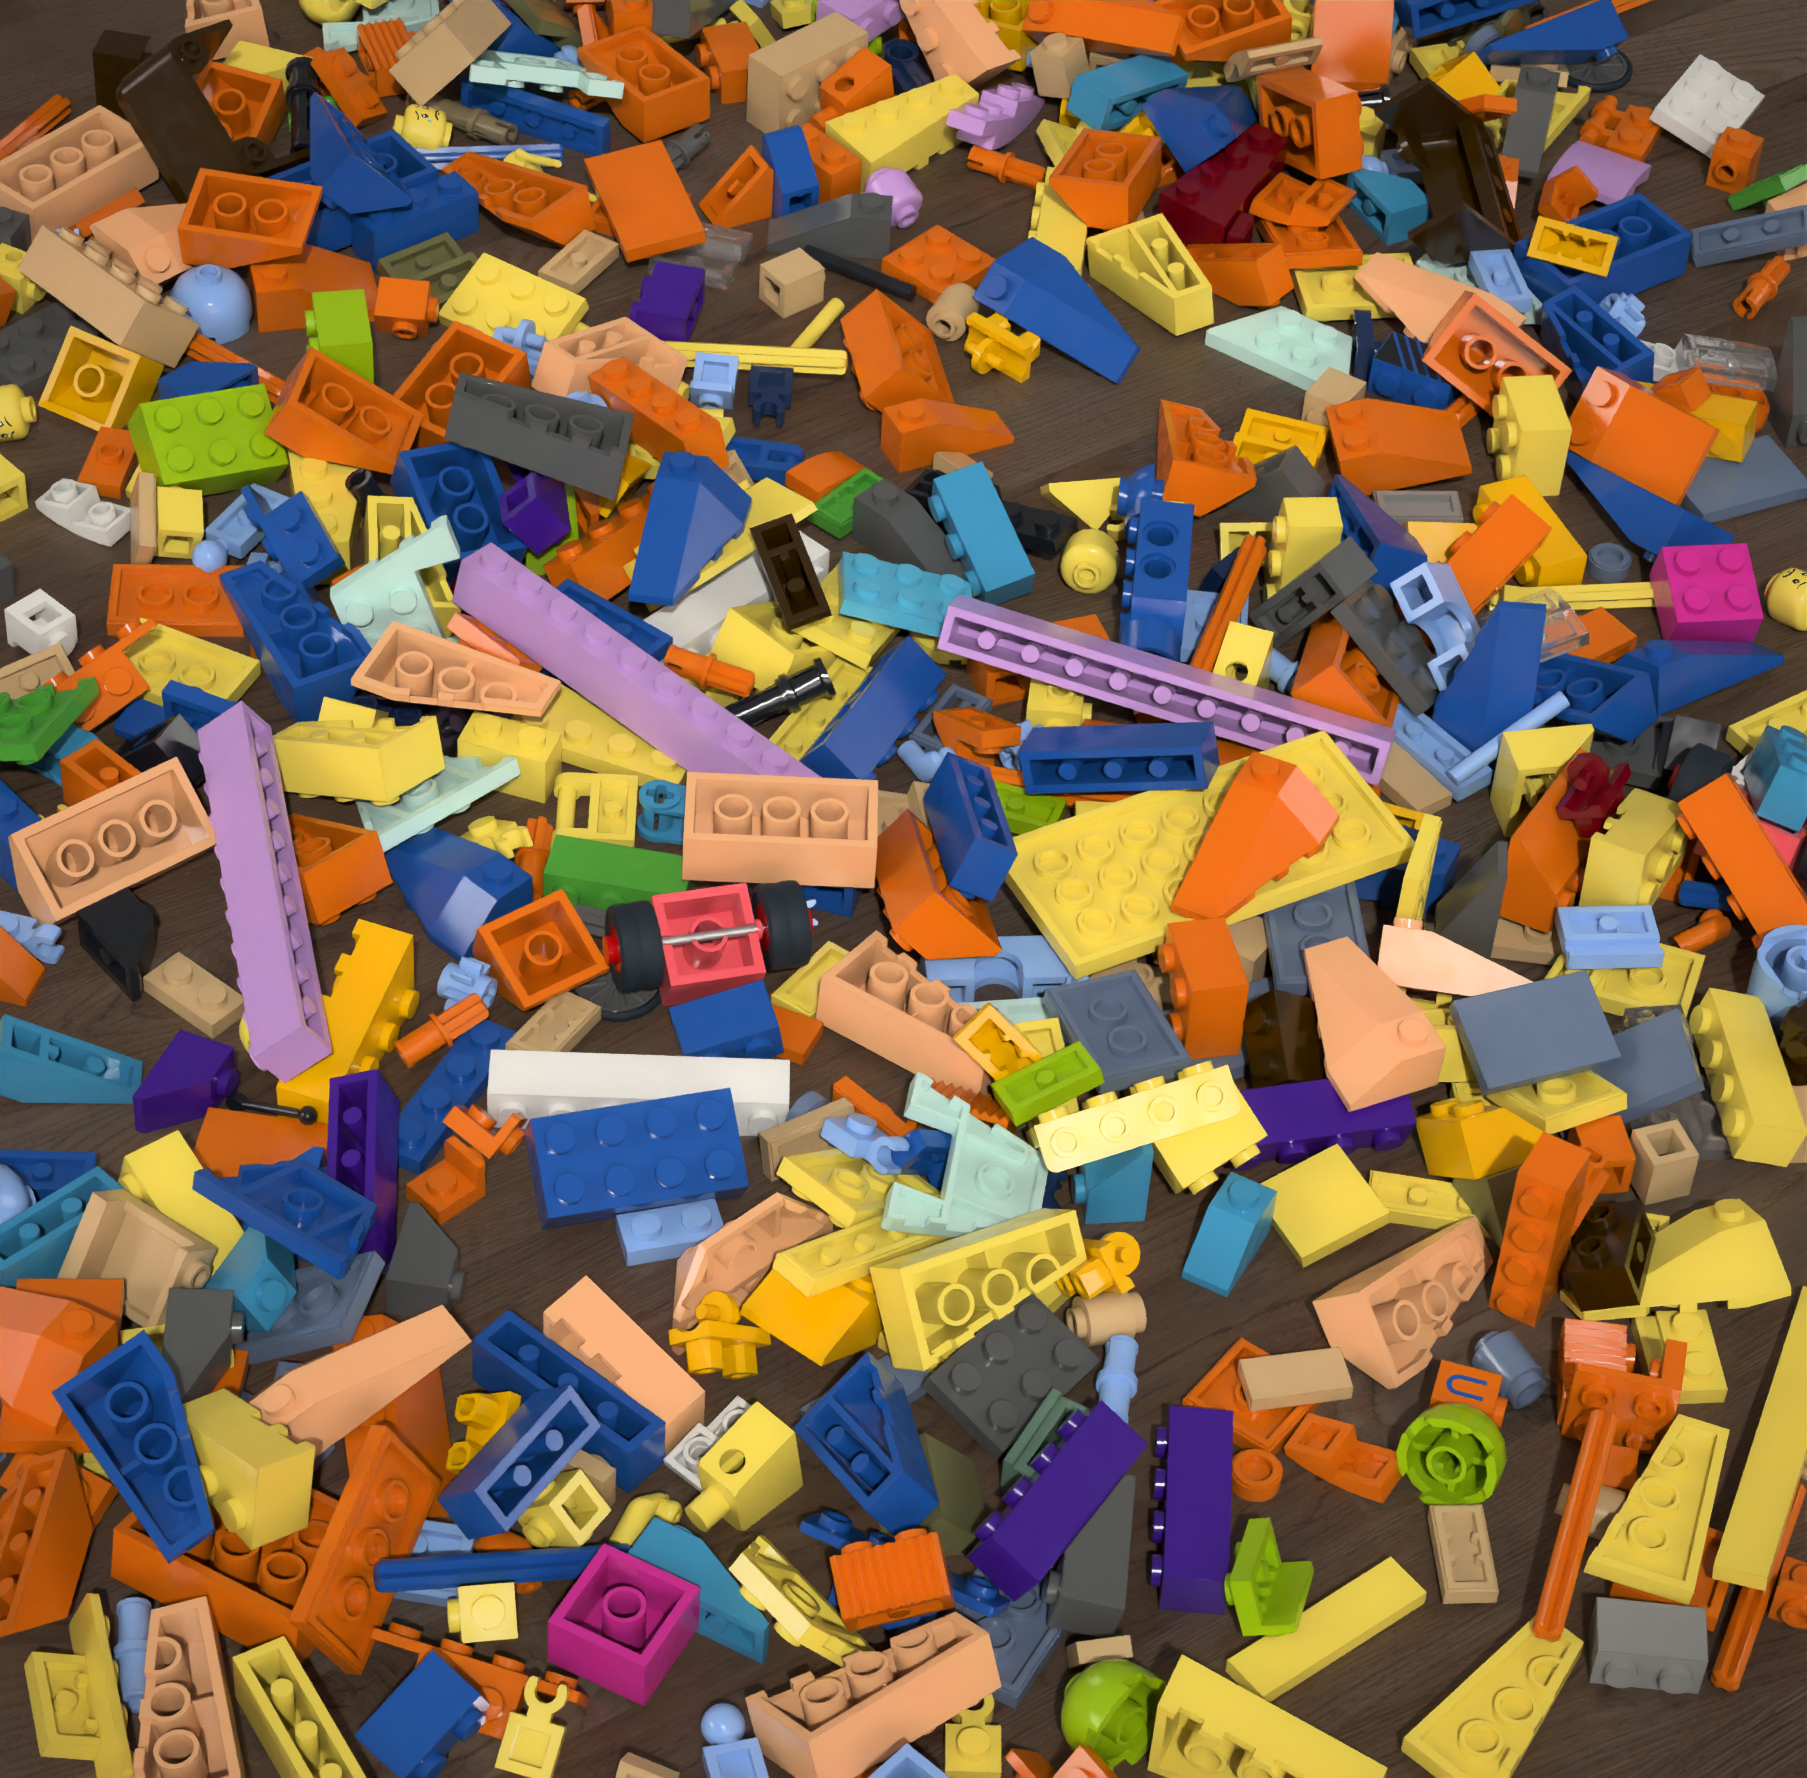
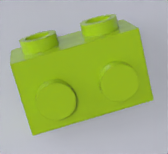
[1225,1518,1314,1637]

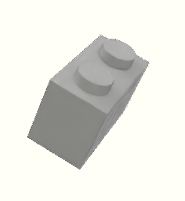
[1588,1597,1708,1694]

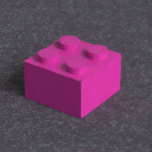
[1649,543,1764,642]
[548,1543,700,1707]

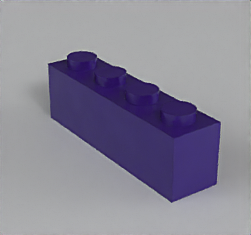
[326,1069,399,1275]
[1221,1079,1416,1171]
[967,1400,1148,1602]
[1149,1405,1233,1615]

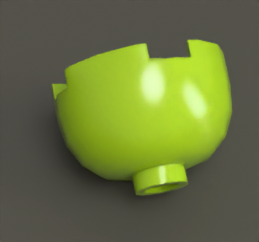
[1396,1403,1507,1505]
[1061,1659,1167,1772]

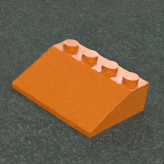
[111,1488,339,1664]

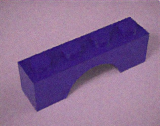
[499,461,571,555]

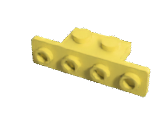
[24,1593,135,1778]

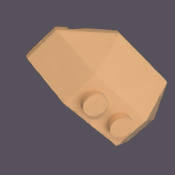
[672,1192,833,1356]

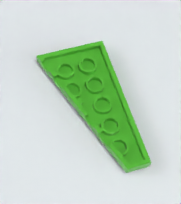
[0,677,100,765]

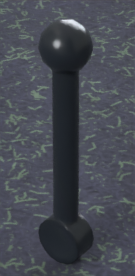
[226,1092,318,1125]

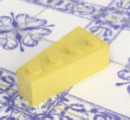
[825,74,979,194]
[1147,1654,1387,1778]

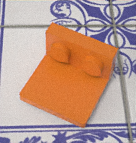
[1561,1339,1687,1455]

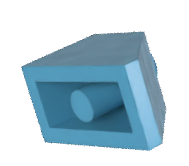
[1346,169,1432,246]
[1071,1143,1154,1224]
[1181,1172,1277,1298]
[203,1226,297,1332]

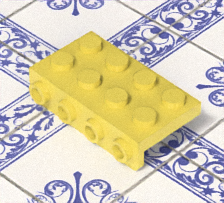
[1025,1060,1241,1173]

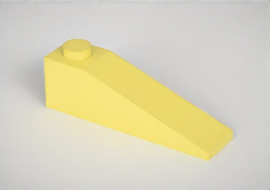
[1560,1199,1791,1321]

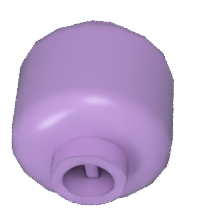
[863,167,923,228]

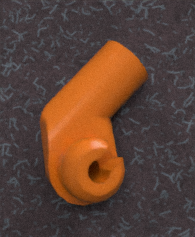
[1672,909,1731,952]

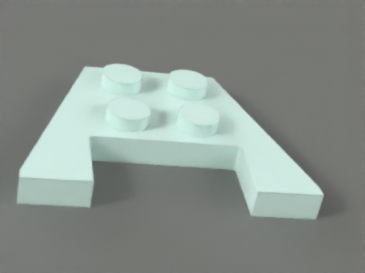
[322,0,440,52]
[469,50,624,99]
[330,515,460,649]
[880,1072,1048,1238]

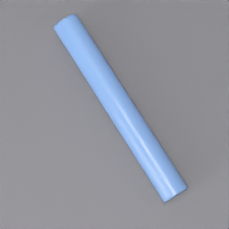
[1447,691,1570,786]

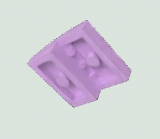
[1547,140,1652,205]

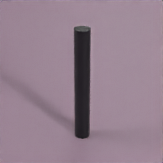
[803,245,917,302]

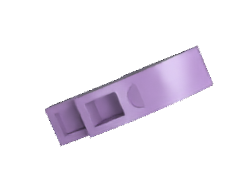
[946,82,1045,150]

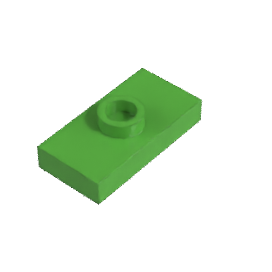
[1728,164,1807,212]
[807,467,883,539]

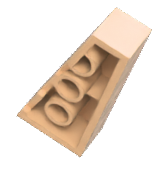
[185,0,270,61]
[815,930,996,1097]
[133,1596,246,1778]
[745,1612,1002,1778]

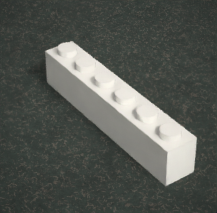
[643,531,830,665]
[487,1049,790,1137]

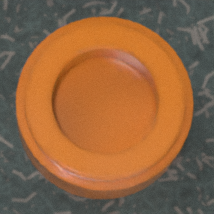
[1231,1448,1283,1502]

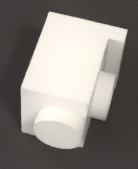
[4,589,78,656]

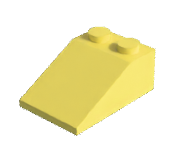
[710,601,839,693]

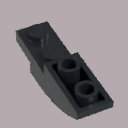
[904,469,1078,556]

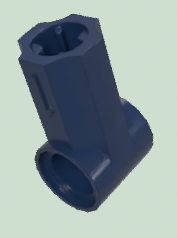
[883,39,933,95]

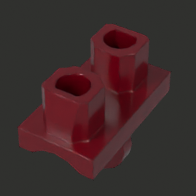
[1556,752,1631,837]

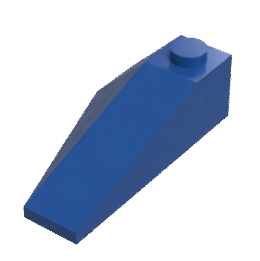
[1326,474,1428,604]
[1534,648,1658,742]
[51,1330,216,1564]

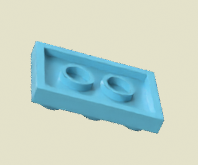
[838,551,972,638]

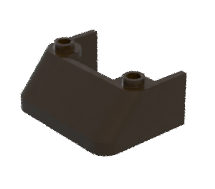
[116,19,310,204]
[1373,77,1522,265]

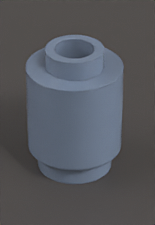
[1472,1331,1547,1409]

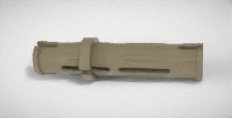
[405,93,518,145]

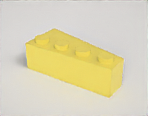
[285,446,372,585]
[869,1208,1087,1371]

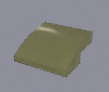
[505,0,583,50]
[376,232,478,308]

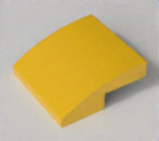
[1233,408,1329,471]

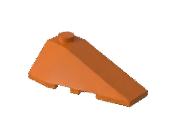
[441,151,595,247]

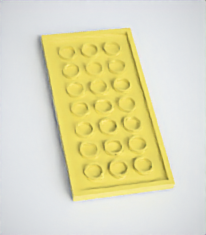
[1004,730,1415,980]

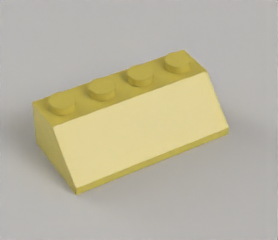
[622,477,818,612]

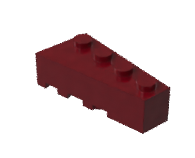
[1157,123,1288,247]

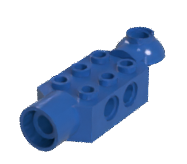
[1116,463,1194,662]

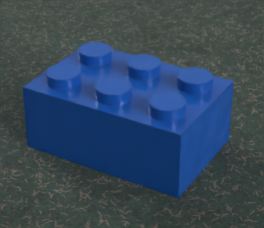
[390,442,528,589]

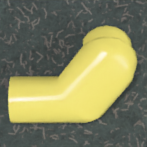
[609,1492,683,1546]

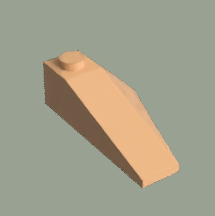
[89,203,198,287]
[1355,252,1527,344]
[351,620,561,717]
[1377,917,1533,998]
[1303,936,1446,1112]
[1312,1215,1493,1390]
[245,1305,472,1459]

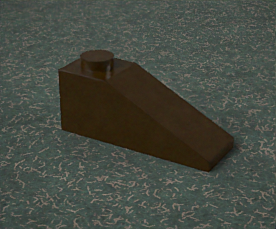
[749,513,832,631]

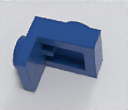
[891,1127,952,1192]

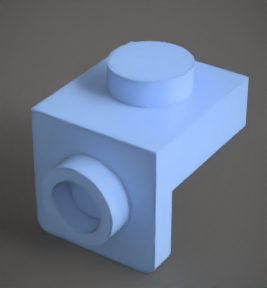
[689,352,739,410]

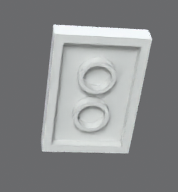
[1649,54,1765,158]

